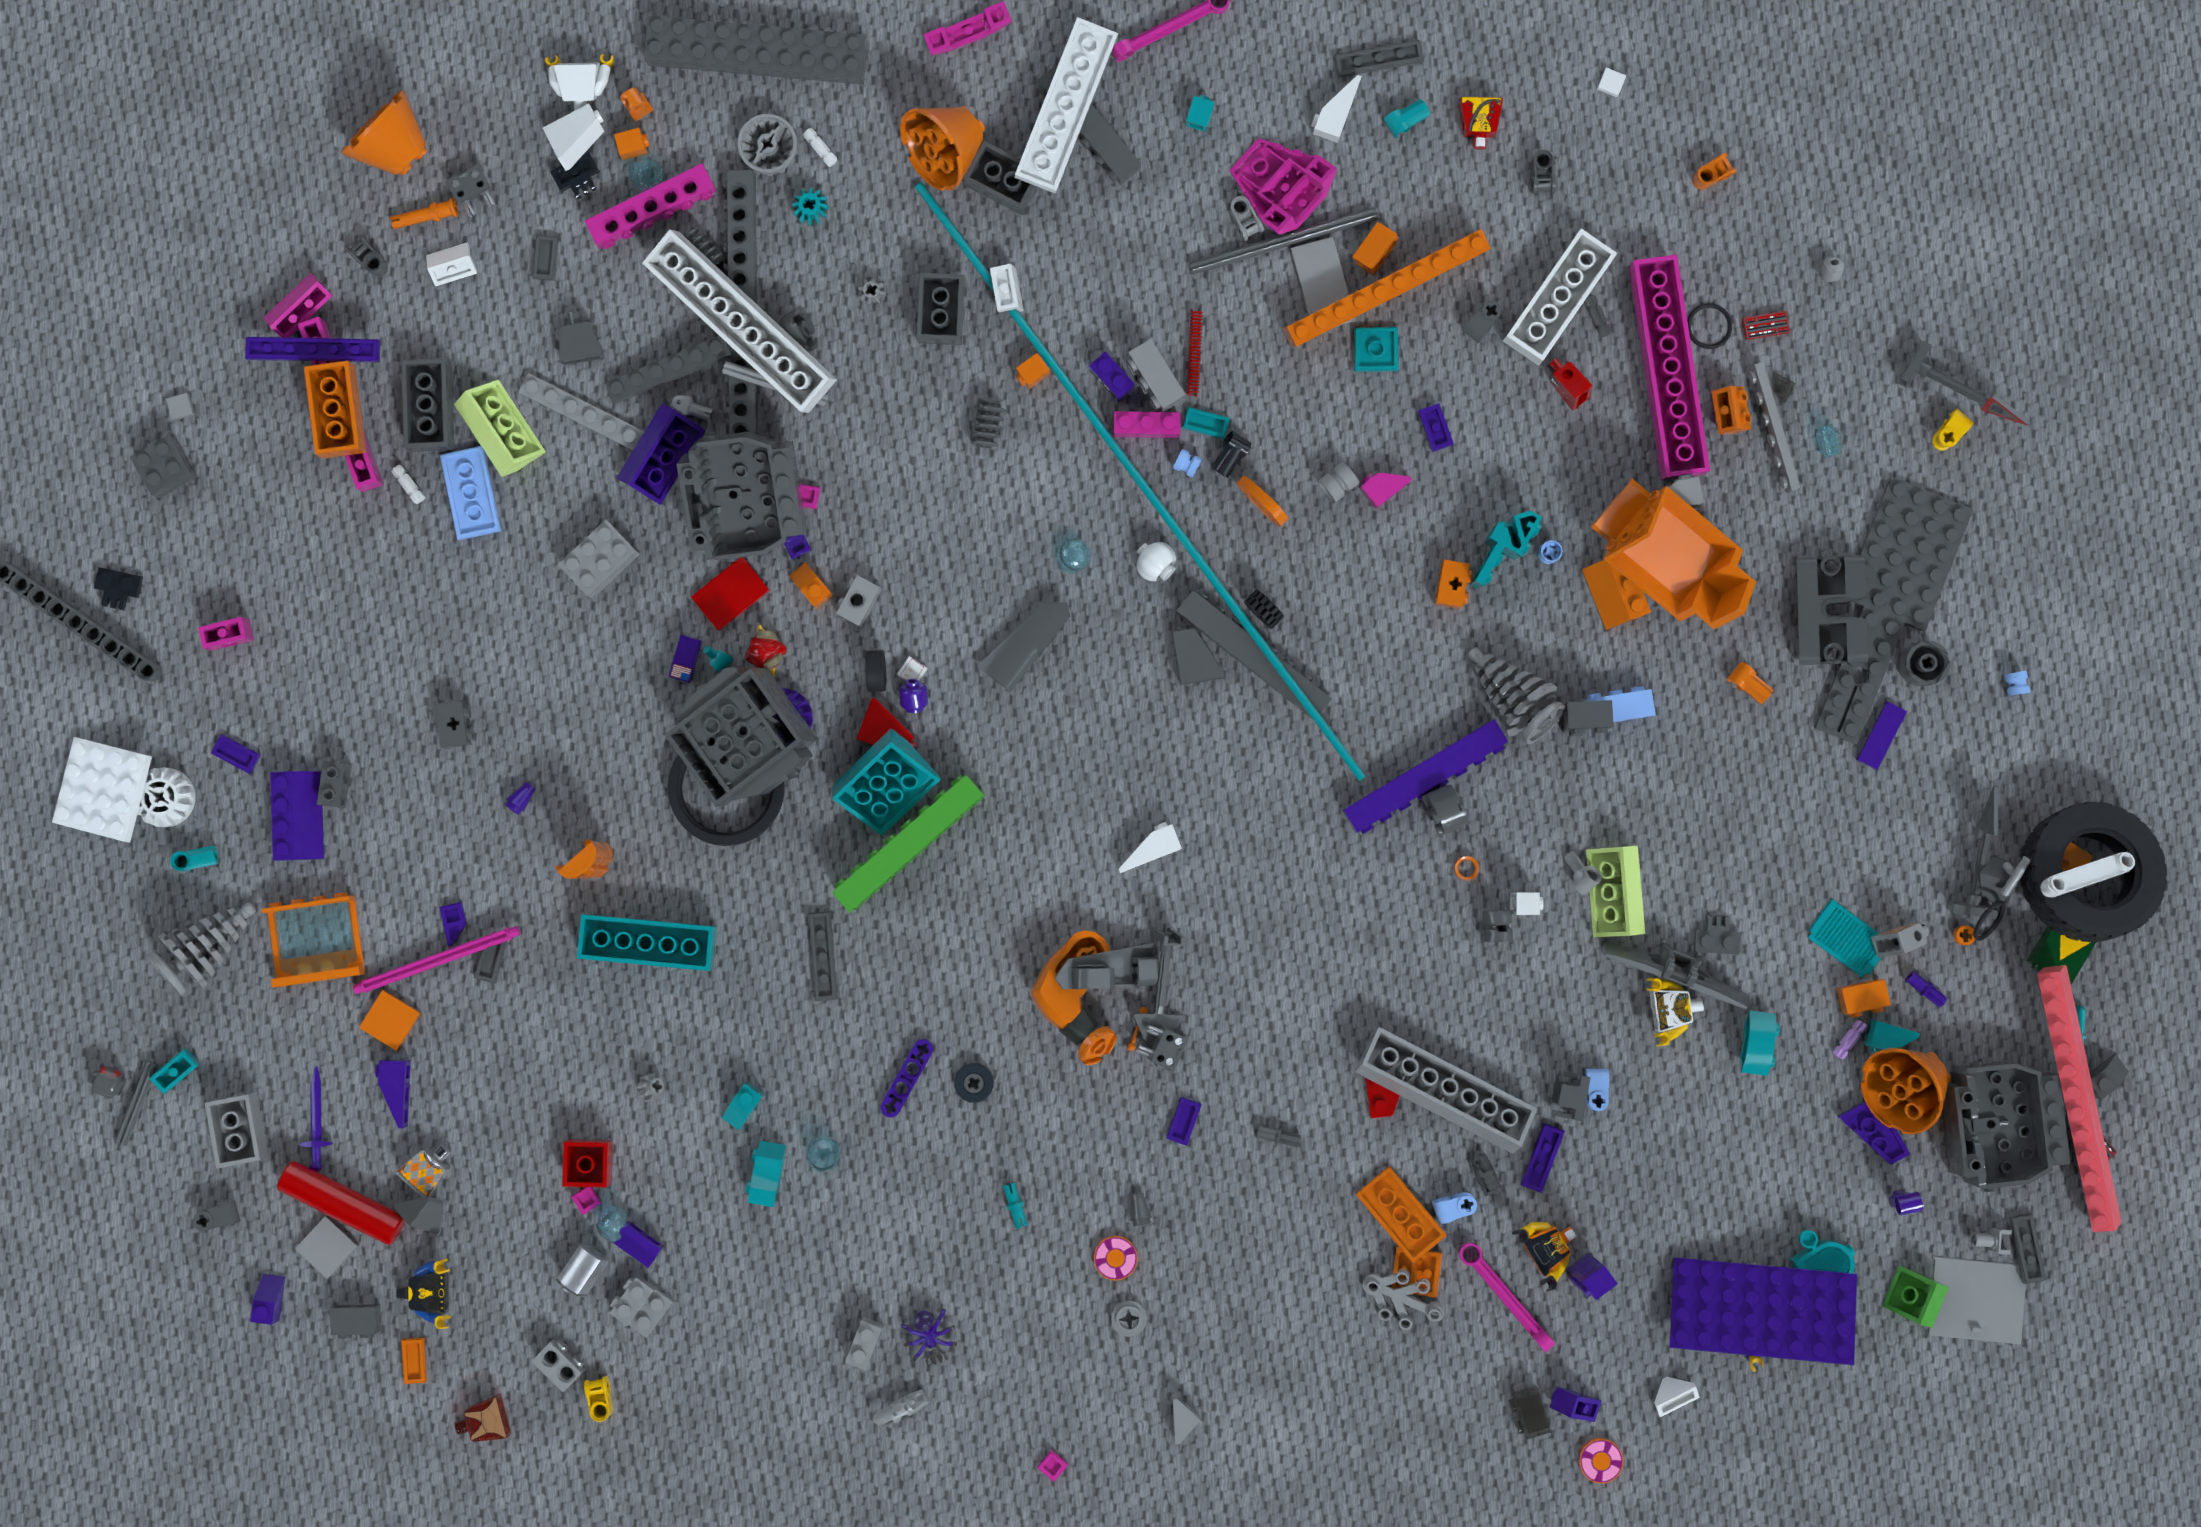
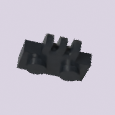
[550,151,600,200]
[94,567,143,611]

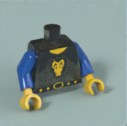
[396,1258,451,1329]

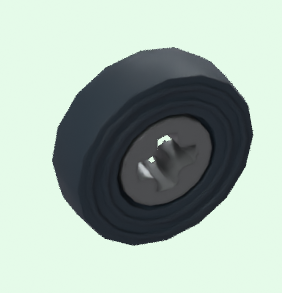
[954,1063,994,1103]

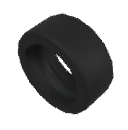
[865,650,887,692]

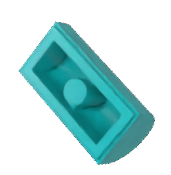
[149,1048,200,1094]

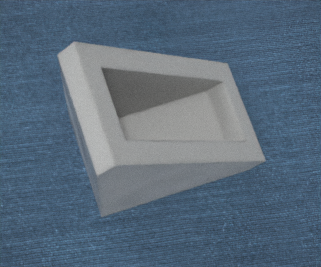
[1172,1395,1201,1444]

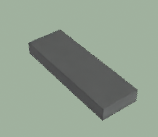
[2009,1213,2047,1284]

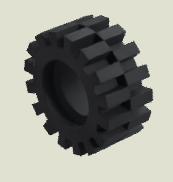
[1244,589,1284,629]

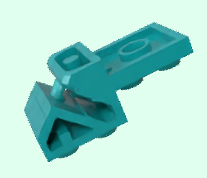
[1470,511,1543,589]

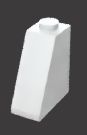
[543,103,604,171]

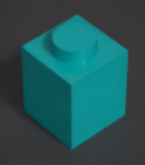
[1186,95,1215,132]

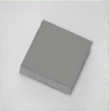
[166,393,195,421]

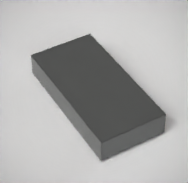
[532,235,559,281]
[474,935,508,984]

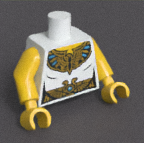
[1647,978,1704,1047]

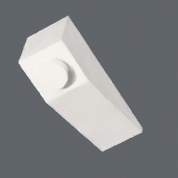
[1311,75,1362,143]
[1119,822,1182,873]

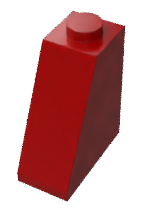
[856,698,917,749]

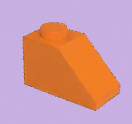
[789,562,834,609]

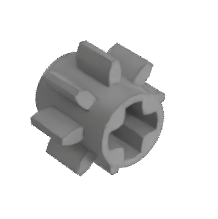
[858,277,886,306]
[636,1073,664,1102]

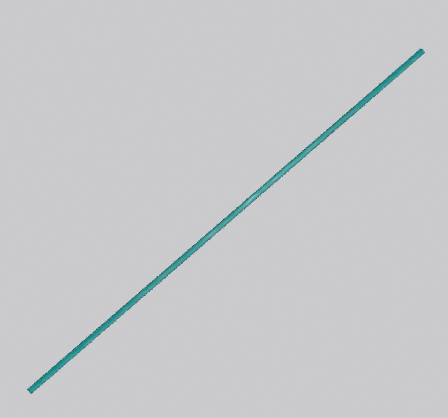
[915,182,1366,781]

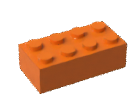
[304,361,367,459]

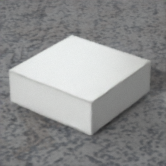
[1597,68,1626,97]

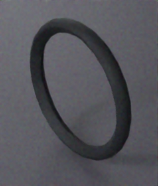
[1687,303,1732,349]
[1973,900,2006,941]

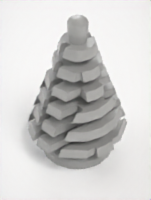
[1468,647,1566,744]
[146,902,256,996]

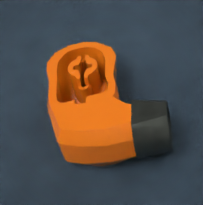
[1030,930,1110,1045]

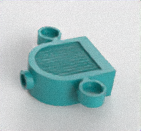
[1789,1229,1856,1273]

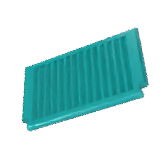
[1808,898,1882,978]

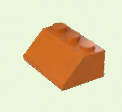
[1582,560,1651,630]

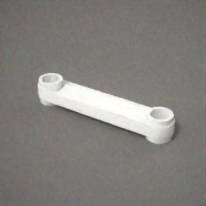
[2040,852,2135,897]

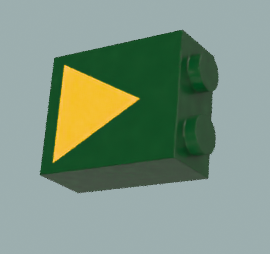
[2027,927,2096,985]

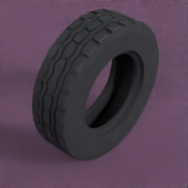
[2019,801,2167,942]

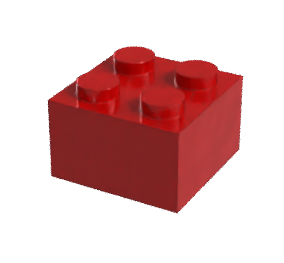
[562,1139,613,1188]

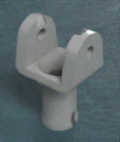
[671,395,713,421]
[1970,1227,2012,1255]

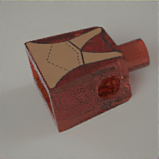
[455,1393,512,1442]

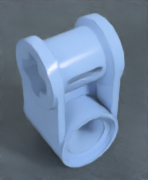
[1584,1069,1609,1111]
[1432,1192,1477,1224]

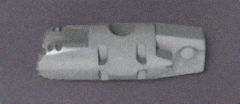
[872,1389,929,1428]

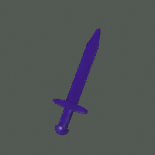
[300,1066,333,1171]

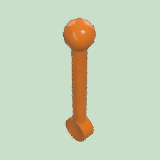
[1127,1007,1148,1051]

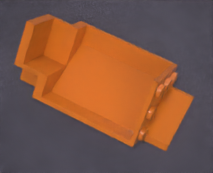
[1591,479,1756,630]

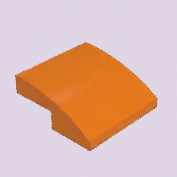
[1391,1247,1443,1298]

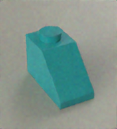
[1864,1020,1920,1053]
[722,1082,765,1131]

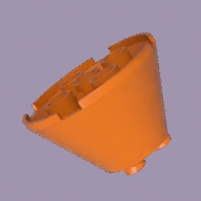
[340,90,428,175]
[900,106,985,191]
[1860,1048,1951,1134]

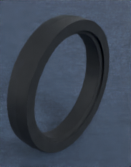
[668,732,785,846]

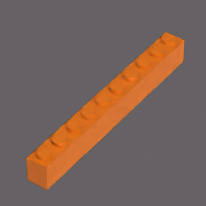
[1282,229,1491,348]

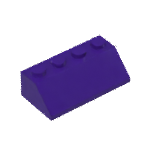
[616,404,706,505]
[270,771,324,861]

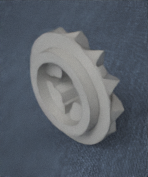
[1111,1300,1147,1337]

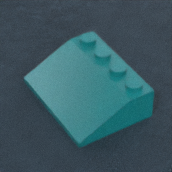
[832,729,941,836]

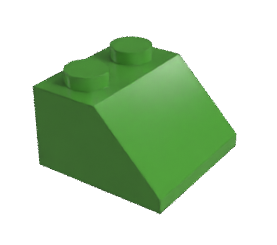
[1882,1265,1949,1328]

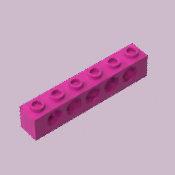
[585,163,717,249]

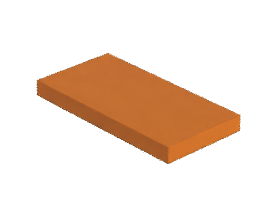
[1356,1166,1447,1264]

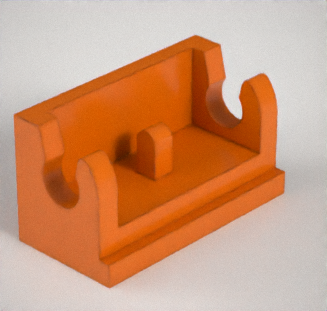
[1352,222,1399,276]

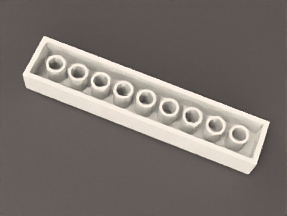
[643,229,837,413]

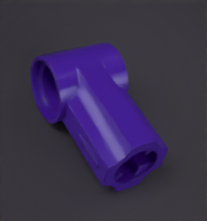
[1889,1190,1923,1216]

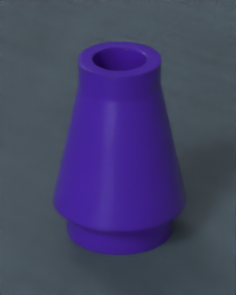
[504,782,536,815]

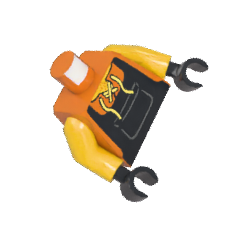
[1512,1222,1577,1292]

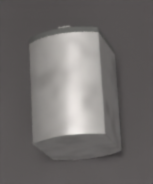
[556,1245,610,1296]

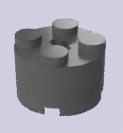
[1898,641,1950,687]
[1422,784,1468,837]

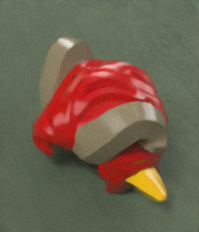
[745,625,787,677]

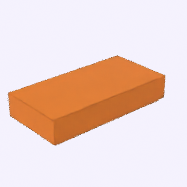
[401,1337,427,1384]

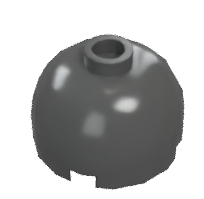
[779,308,818,352]

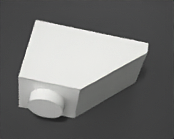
[1510,892,1543,915]

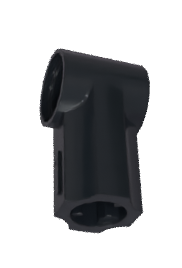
[1211,431,1251,478]

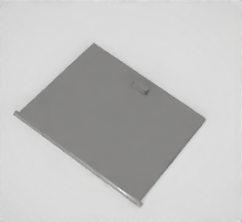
[1929,1256,2026,1344]

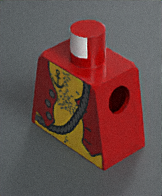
[1459,97,1503,150]

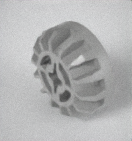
[738,114,798,176]

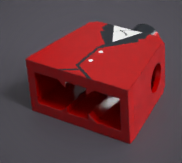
[1547,358,1593,411]

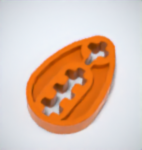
[1236,475,1288,527]

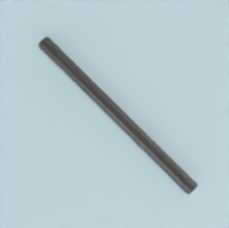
[1189,208,1378,275]

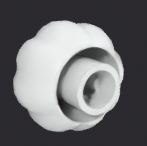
[1137,542,1176,581]

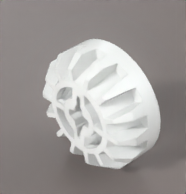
[137,767,196,827]

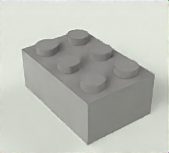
[1127,339,1186,412]
[558,520,640,599]
[205,1092,268,1169]

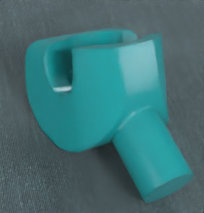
[703,646,734,672]

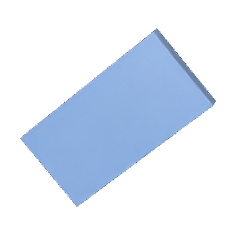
[440,446,502,540]

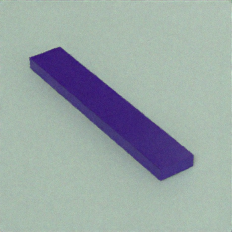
[245,337,380,363]

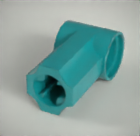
[1383,99,1430,138]
[170,845,219,872]

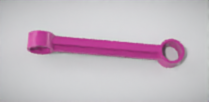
[1111,0,1230,62]
[1459,1242,1555,1353]

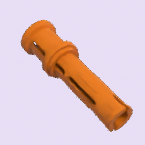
[390,197,459,230]

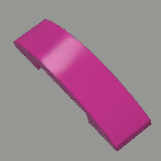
[923,1,1012,56]

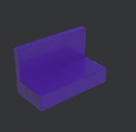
[612,1220,664,1268]

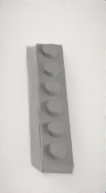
[1748,362,1800,493]
[518,373,644,450]

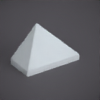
[1654,1377,1700,1417]

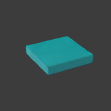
[1354,327,1399,372]

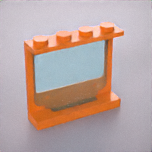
[261,892,365,988]

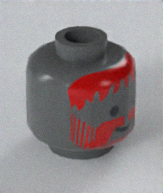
[89,1066,126,1098]

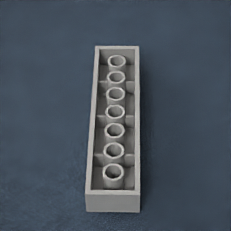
[1355,1027,1537,1154]

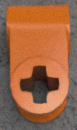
[1692,153,1737,190]

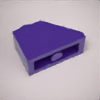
[250,1274,286,1325]
[1549,1387,1602,1422]

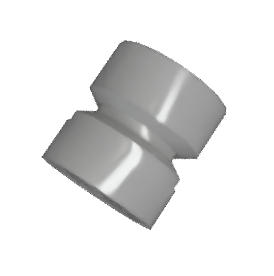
[1318,462,1359,503]

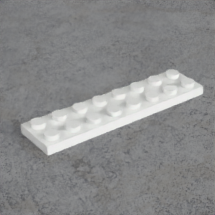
[1014,17,1118,194]

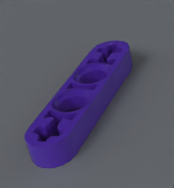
[881,1039,933,1118]

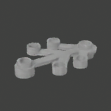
[1363,1269,1445,1330]

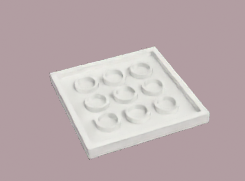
[52,737,152,842]

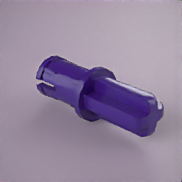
[1905,970,1947,1007]

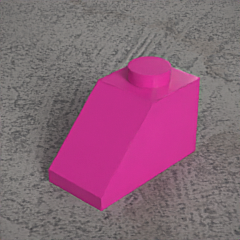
[1360,473,1412,509]

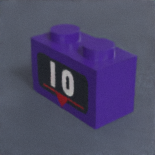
[1089,352,1135,402]

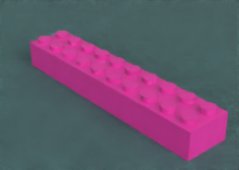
[1628,254,1710,481]

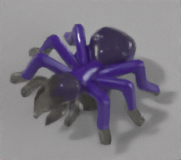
[901,1309,957,1366]

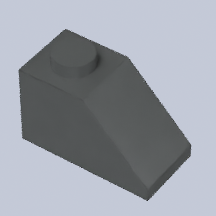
[2090,1054,2129,1099]

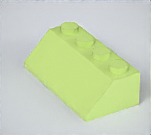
[454,380,546,477]
[1586,846,1645,937]

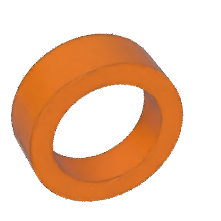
[1454,856,1479,880]

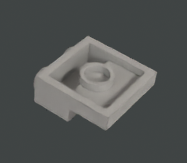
[610,1275,674,1338]

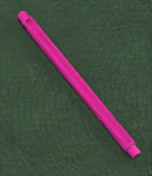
[353,926,521,994]

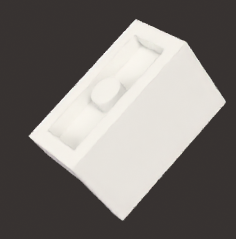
[426,242,477,286]
[990,264,1024,312]

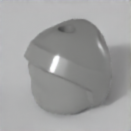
[1821,257,1845,282]

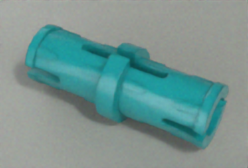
[1002,1182,1029,1229]

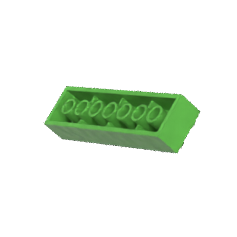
[832,775,985,913]

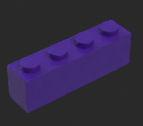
[1567,1253,1618,1300]

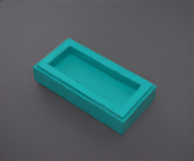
[1182,407,1230,440]

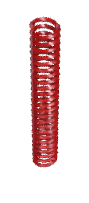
[1186,308,1203,397]

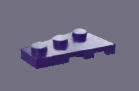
[1837,1101,1910,1165]

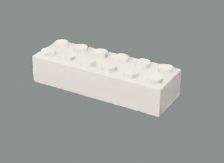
[1503,229,1617,366]

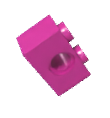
[198,617,254,651]

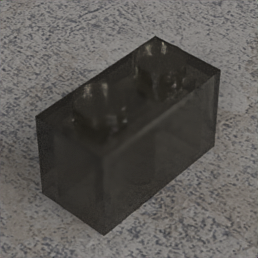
[1508,1385,1551,1440]

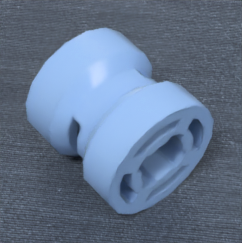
[1173,449,1202,478]
[1538,540,1563,564]
[2004,671,2031,696]

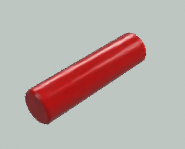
[277,1161,405,1246]

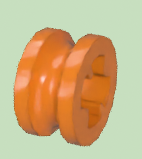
[1953,926,1975,945]

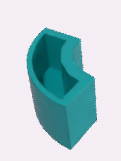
[1740,1010,1780,1076]
[745,1140,786,1207]

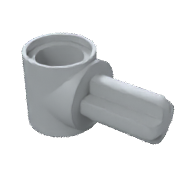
[1565,851,1602,895]

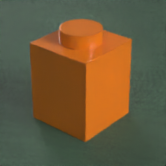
[614,128,650,160]
[1015,353,1050,389]

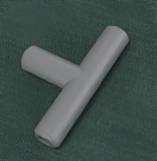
[2001,856,2031,896]

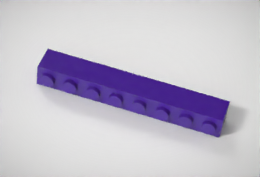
[1342,719,1508,834]

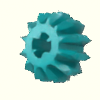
[792,187,829,226]

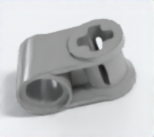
[1229,196,1264,241]

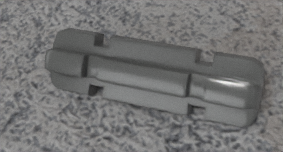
[1584,295,1612,337]

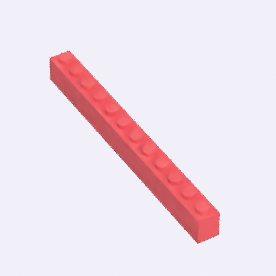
[2037,965,2122,1232]

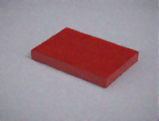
[691,557,770,632]

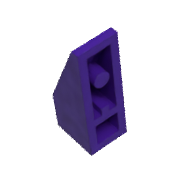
[375,1059,411,1128]

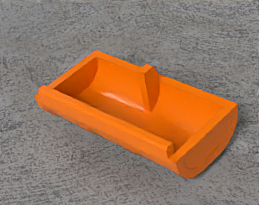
[555,839,613,879]

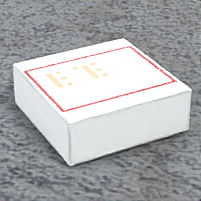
[897,656,928,681]

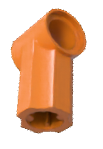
[1727,661,1774,705]

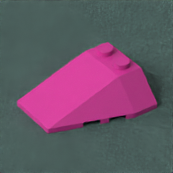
[1229,138,1337,235]

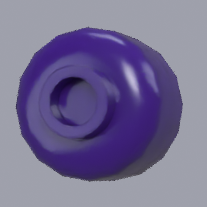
[899,679,928,713]

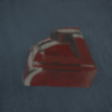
[1773,373,1796,403]

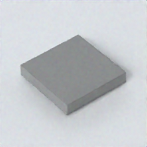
[295,1215,359,1279]

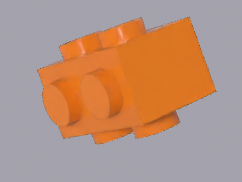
[1711,386,1751,434]

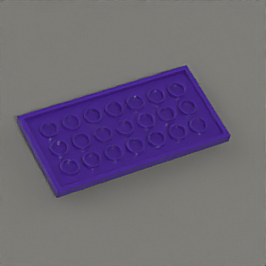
[1669,1257,1857,1366]

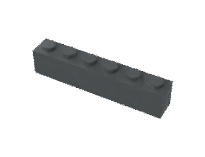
[1038,64,1141,185]

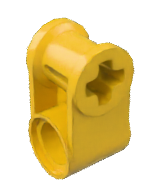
[1932,408,1974,451]
[584,1376,613,1422]

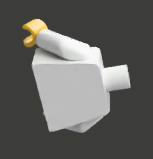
[545,54,614,111]

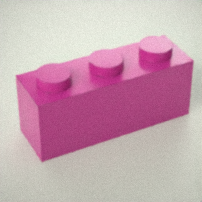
[263,273,333,338]
[1114,411,1180,438]

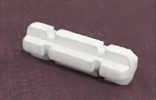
[803,128,837,167]
[391,464,425,504]

